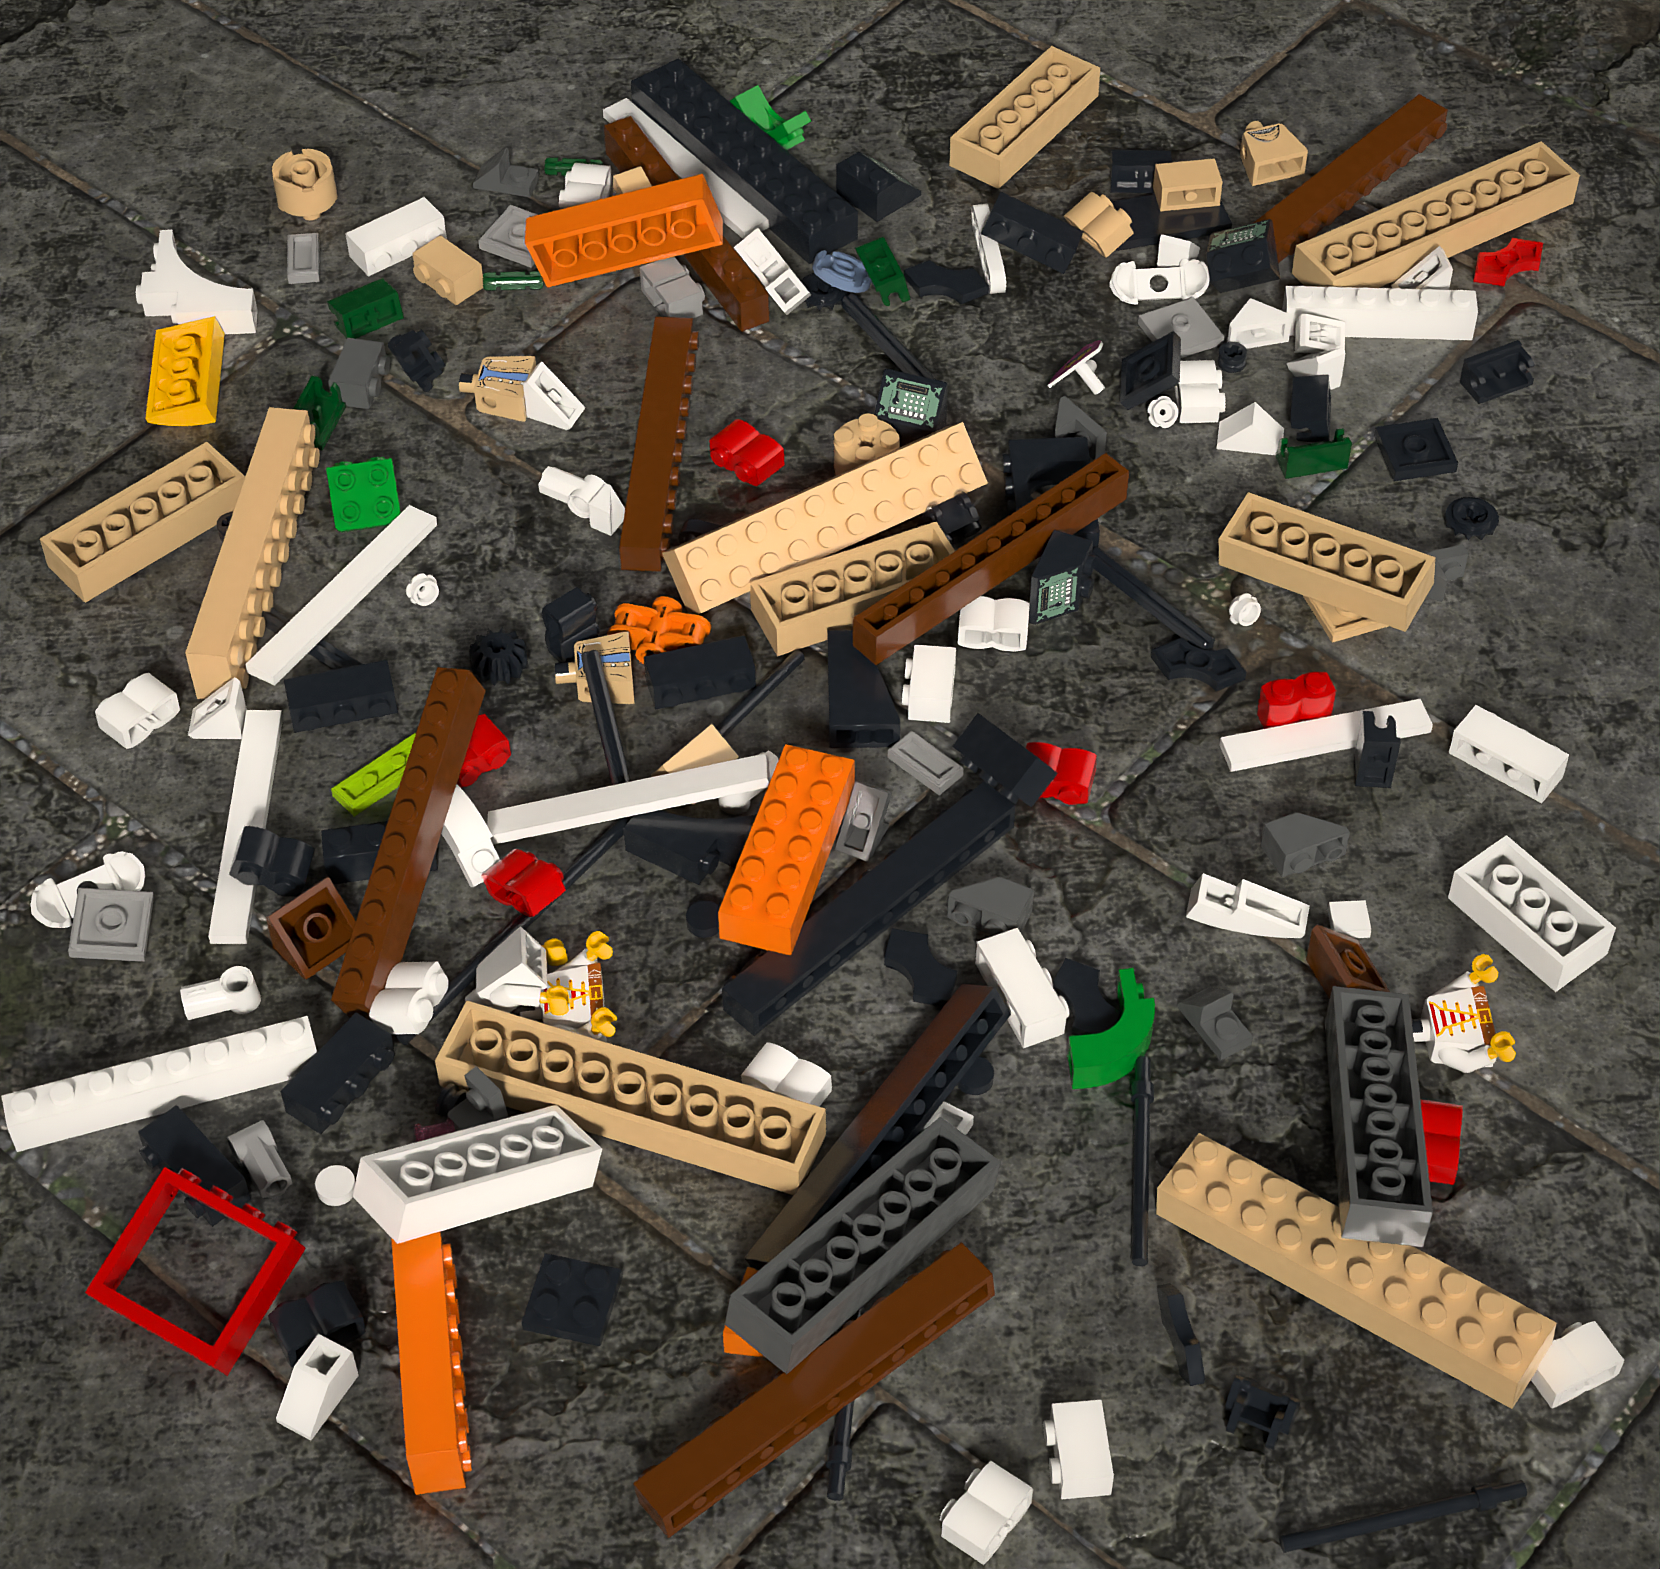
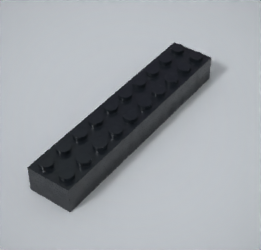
[631,58,858,264]

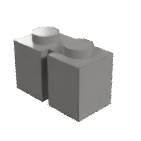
[640,257,705,318]

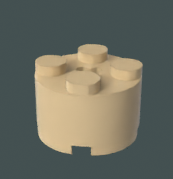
[272,149,337,221]
[834,413,900,476]

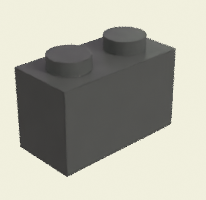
[329,338,390,409]

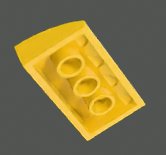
[145,316,225,426]

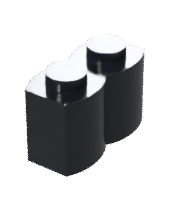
[542,587,600,663]
[229,826,314,897]
[268,1281,366,1367]

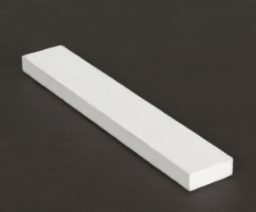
[1220,699,1433,772]

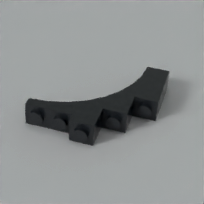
[623,810,757,885]

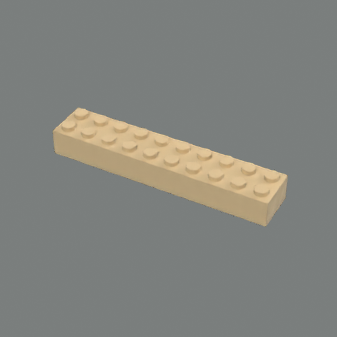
[1292,141,1580,288]
[185,407,320,699]
[662,422,988,614]
[435,1001,826,1195]
[1156,1133,1557,1409]

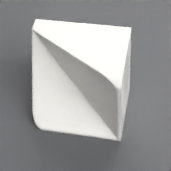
[588,484,625,536]

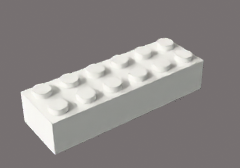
[352,1105,602,1244]

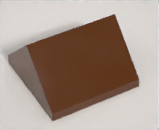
[266,877,356,979]
[1306,924,1390,999]

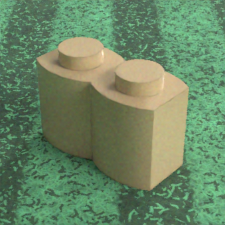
[1064,192,1134,258]

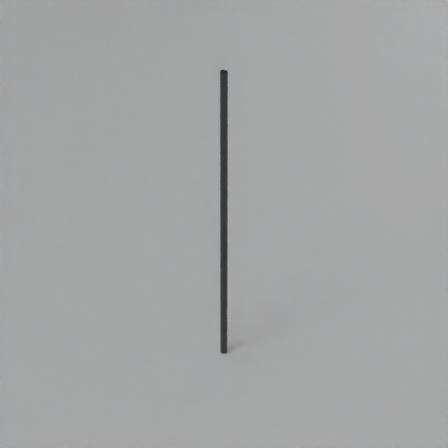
[396,650,805,1045]

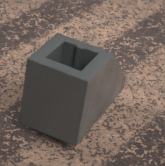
[1261,812,1350,877]
[947,877,1034,937]

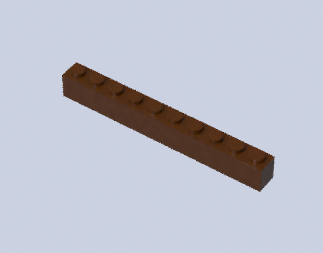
[1253,94,1448,264]
[604,116,769,332]
[619,317,699,572]
[853,453,1129,665]
[331,667,486,1020]
[633,1242,995,1538]

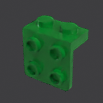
[326,457,401,532]

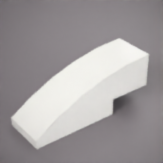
[1186,873,1310,938]

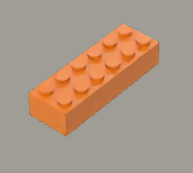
[525,174,723,288]
[718,744,855,956]
[391,1231,472,1495]

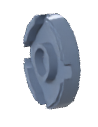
[812,250,872,293]

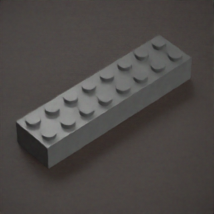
[1325,986,1433,1247]
[725,1117,1001,1374]

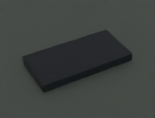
[1111,194,1232,251]

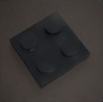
[1120,331,1181,410]
[1374,418,1458,481]
[522,1253,623,1347]

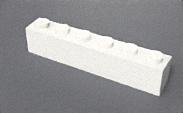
[1282,286,1478,340]

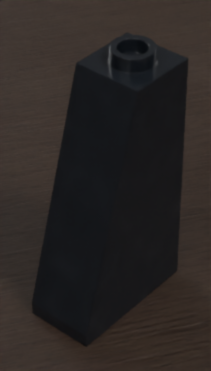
[827,630,900,748]

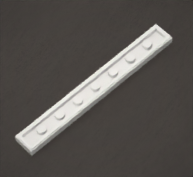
[603,98,769,239]
[245,505,437,686]
[208,710,283,944]
[487,753,770,845]

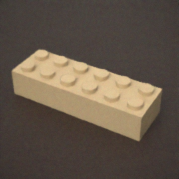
[949,46,1100,189]
[40,442,245,603]
[1218,492,1436,632]
[750,522,955,656]

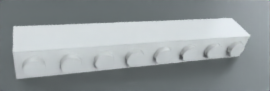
[1,1016,317,1152]

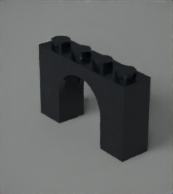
[1002,437,1100,557]

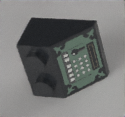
[836,151,921,222]
[1206,219,1280,293]
[874,369,948,447]
[1029,530,1096,625]

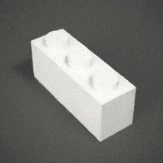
[346,197,447,276]
[1449,705,1569,803]
[975,928,1069,1048]

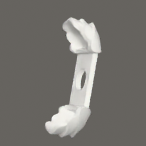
[1110,259,1210,304]
[31,851,145,928]

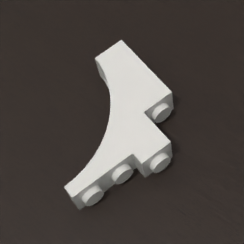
[136,230,258,334]

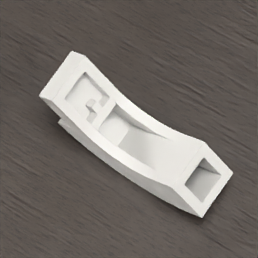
[734,228,811,315]
[441,784,500,887]

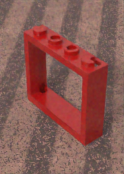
[85,1167,306,1376]

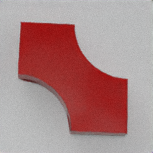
[1473,238,1543,286]

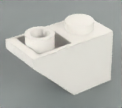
[276,1334,359,1440]

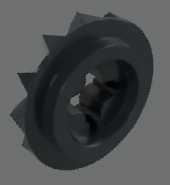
[801,273,847,311]
[1444,497,1499,540]

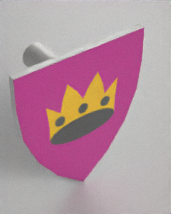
[1048,340,1105,395]

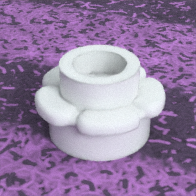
[1147,396,1178,428]
[406,573,439,606]
[1229,593,1261,626]

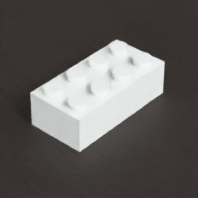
[1448,835,1616,992]

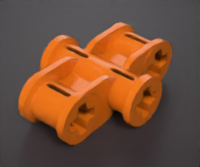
[607,596,711,664]

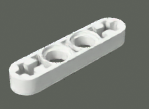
[971,204,1006,294]

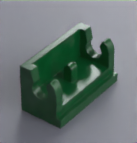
[855,237,911,306]
[327,278,404,339]
[293,376,346,451]
[1275,428,1352,479]

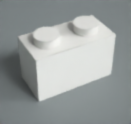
[902,645,956,723]
[1043,1400,1114,1499]

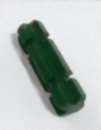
[544,157,603,176]
[483,271,544,291]

